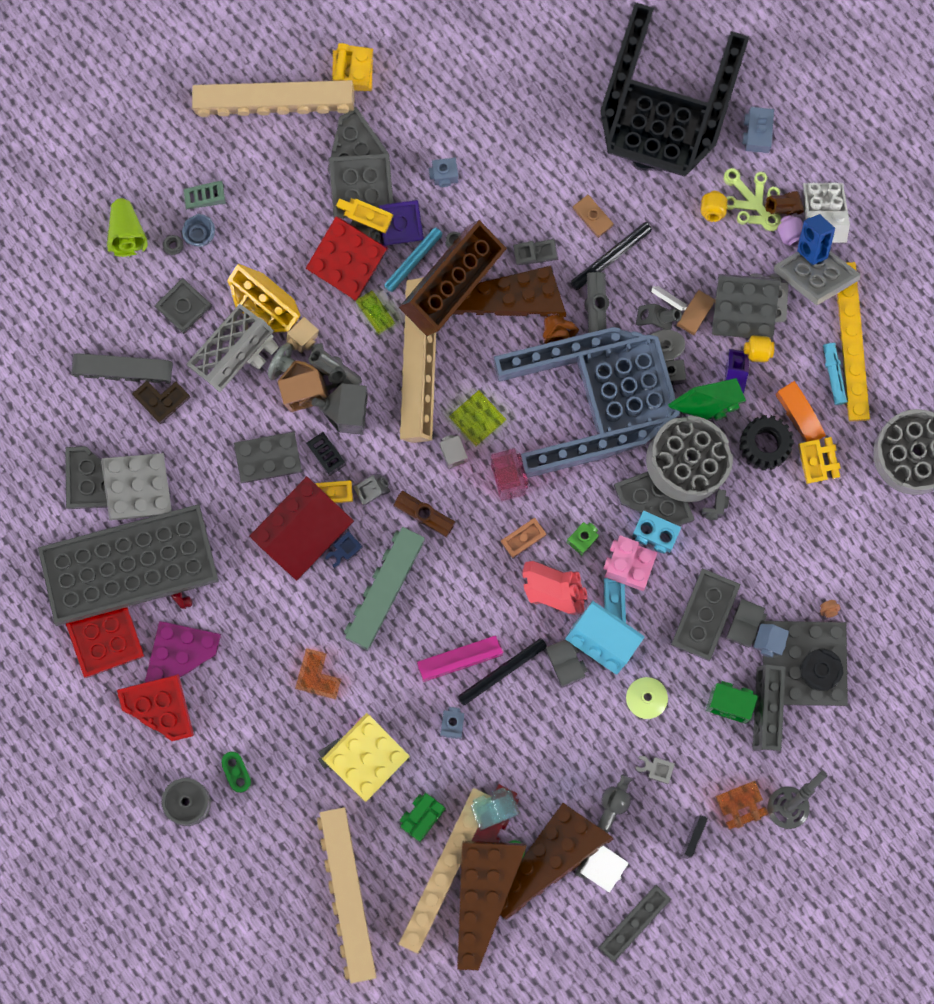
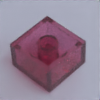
[490,448,529,502]

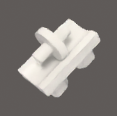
[246,334,279,369]

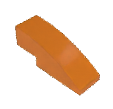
[775,381,826,442]

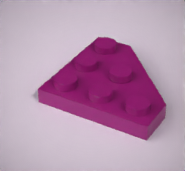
[145,621,221,682]

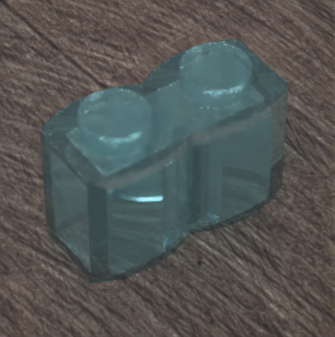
[470,788,520,831]

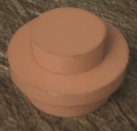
[820,600,841,618]

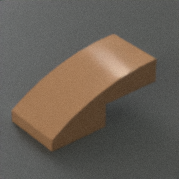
[677,290,715,335]

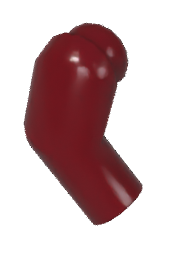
[171,592,192,609]

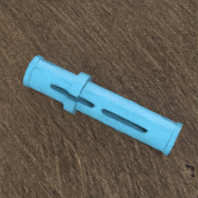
[823,343,848,405]

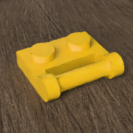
[332,43,373,89]

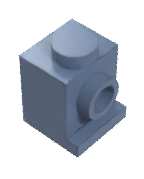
[440,707,465,739]

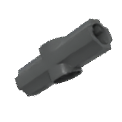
[584,272,609,333]
[308,348,362,385]

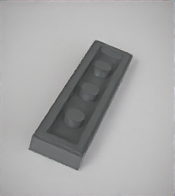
[598,885,672,963]

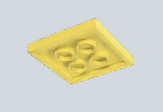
[322,713,410,802]

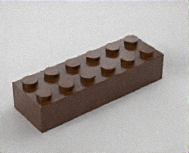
[399,220,507,337]

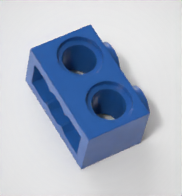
[797,214,835,265]

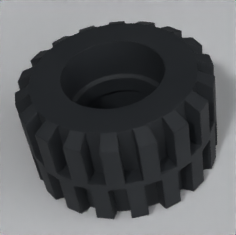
[739,415,794,471]

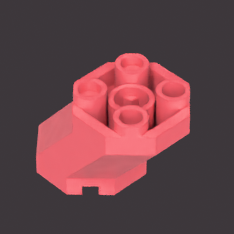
[522,561,587,615]

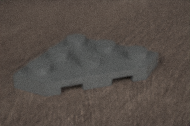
[328,107,389,174]
[65,446,107,509]
[613,471,695,526]

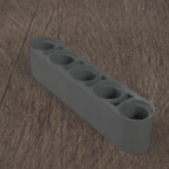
[71,353,173,384]

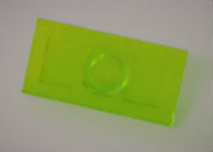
[356,290,395,335]

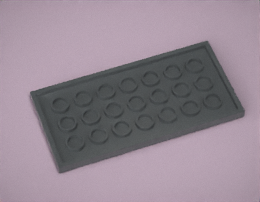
[38,504,219,626]

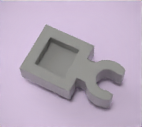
[635,756,675,784]

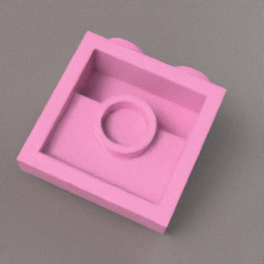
[603,535,658,591]

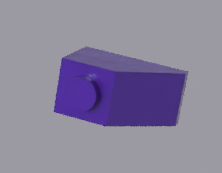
[724,349,749,393]

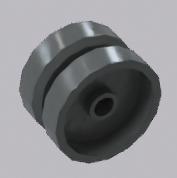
[161,778,211,827]

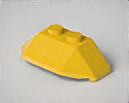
[227,264,301,332]

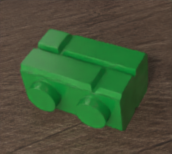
[399,793,446,843]

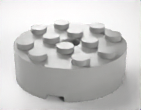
[873,409,934,495]
[646,416,733,502]

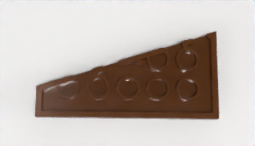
[452,265,566,317]
[500,803,614,920]
[457,841,527,970]

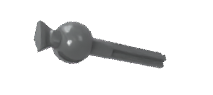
[575,774,632,880]

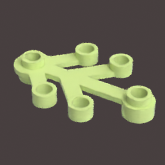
[723,169,781,231]

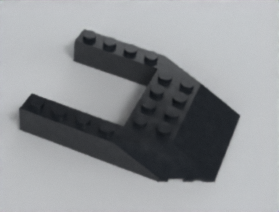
[600,2,750,177]

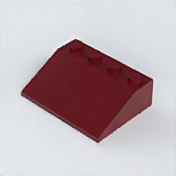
[249,476,354,581]

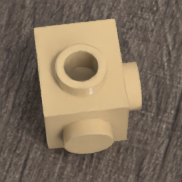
[286,317,319,353]

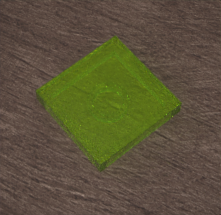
[449,390,506,447]

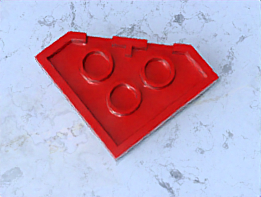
[117,674,194,741]

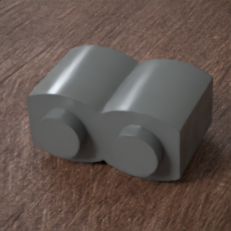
[726,599,767,648]
[546,640,587,688]

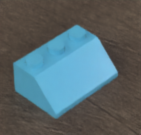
[565,601,645,675]

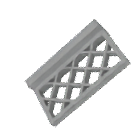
[186,304,274,392]

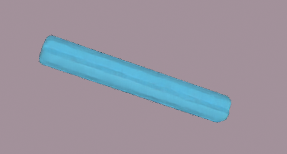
[385,227,443,292]

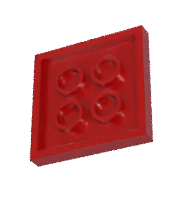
[305,216,388,301]
[66,607,145,678]

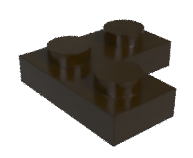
[132,381,191,424]

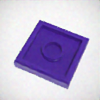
[378,200,424,246]

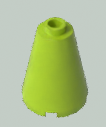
[107,198,148,257]

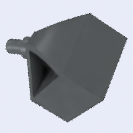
[312,383,368,435]

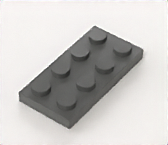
[671,568,741,661]

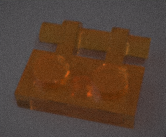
[715,781,768,830]

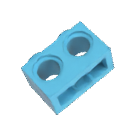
[632,511,681,554]

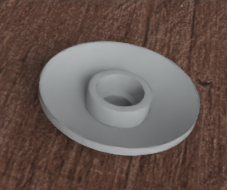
[651,330,685,361]

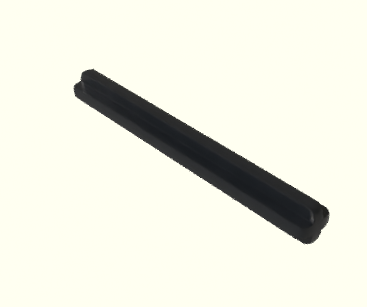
[570,222,652,290]
[458,638,547,705]

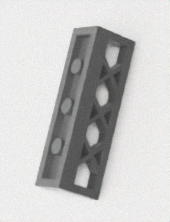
[752,665,785,751]

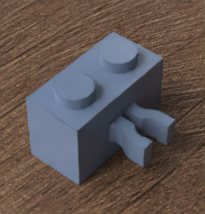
[742,107,774,153]

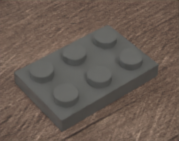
[234,432,302,484]

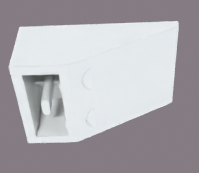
[803,183,850,243]

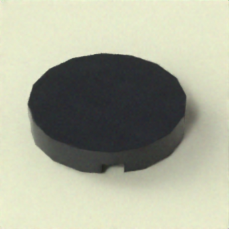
[801,649,843,691]

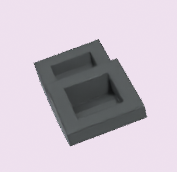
[513,239,558,265]

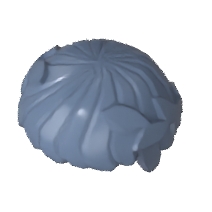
[182,214,215,247]

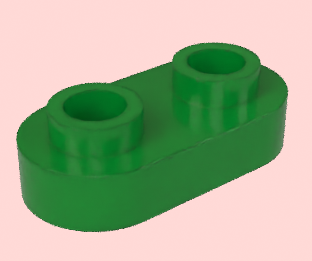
[221,752,251,793]

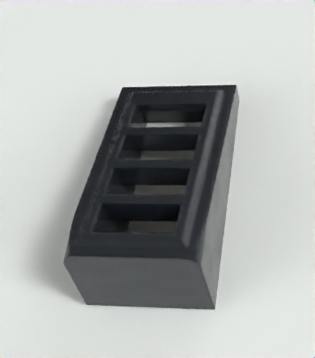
[306,432,346,476]

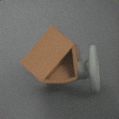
[268,343,329,412]

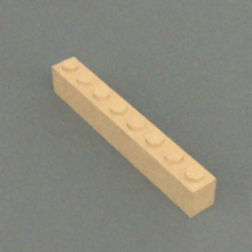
[192,80,354,117]
[400,277,436,443]
[399,788,492,954]
[317,807,377,983]

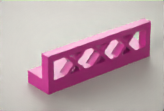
[417,635,503,682]

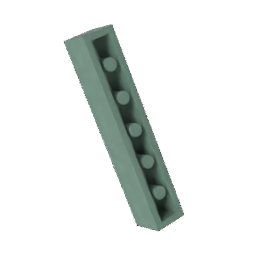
[344,527,425,651]

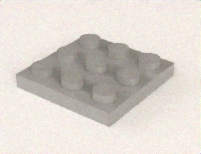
[773,251,861,305]
[101,453,172,521]

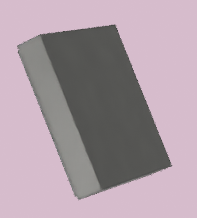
[154,278,212,334]

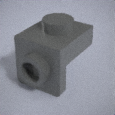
[701,489,729,520]

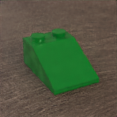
[668,378,746,421]

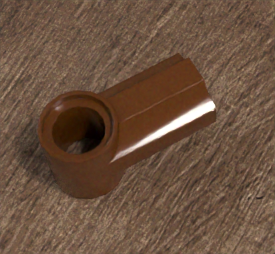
[764,191,805,216]

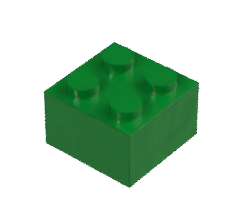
[705,681,758,724]

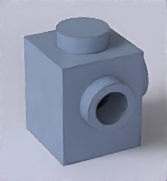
[428,157,459,187]
[753,624,789,658]

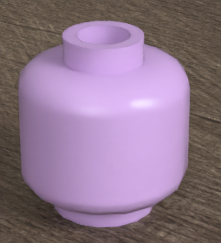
[777,215,803,247]

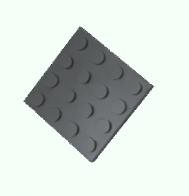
[763,621,848,706]

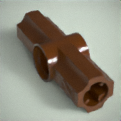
[393,490,456,538]

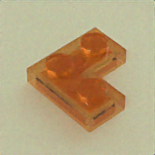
[295,648,341,700]

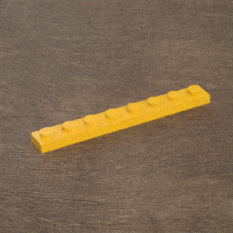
[837,262,870,422]

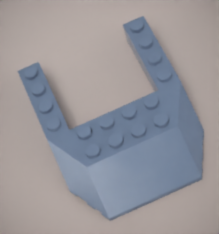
[493,327,680,479]

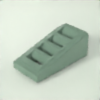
[183,181,226,209]

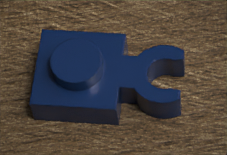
[325,531,363,568]

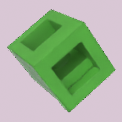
[566,522,599,556]

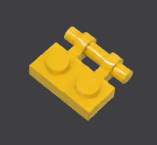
[798,437,841,484]

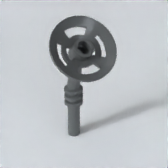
[767,770,828,829]

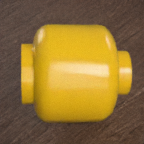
[701,191,728,222]
[744,335,775,363]

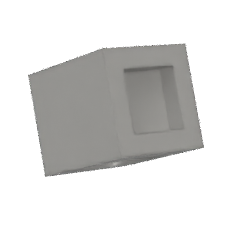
[440,435,468,469]

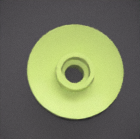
[626,677,668,719]

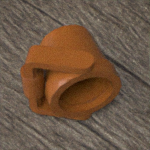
[543,315,579,344]

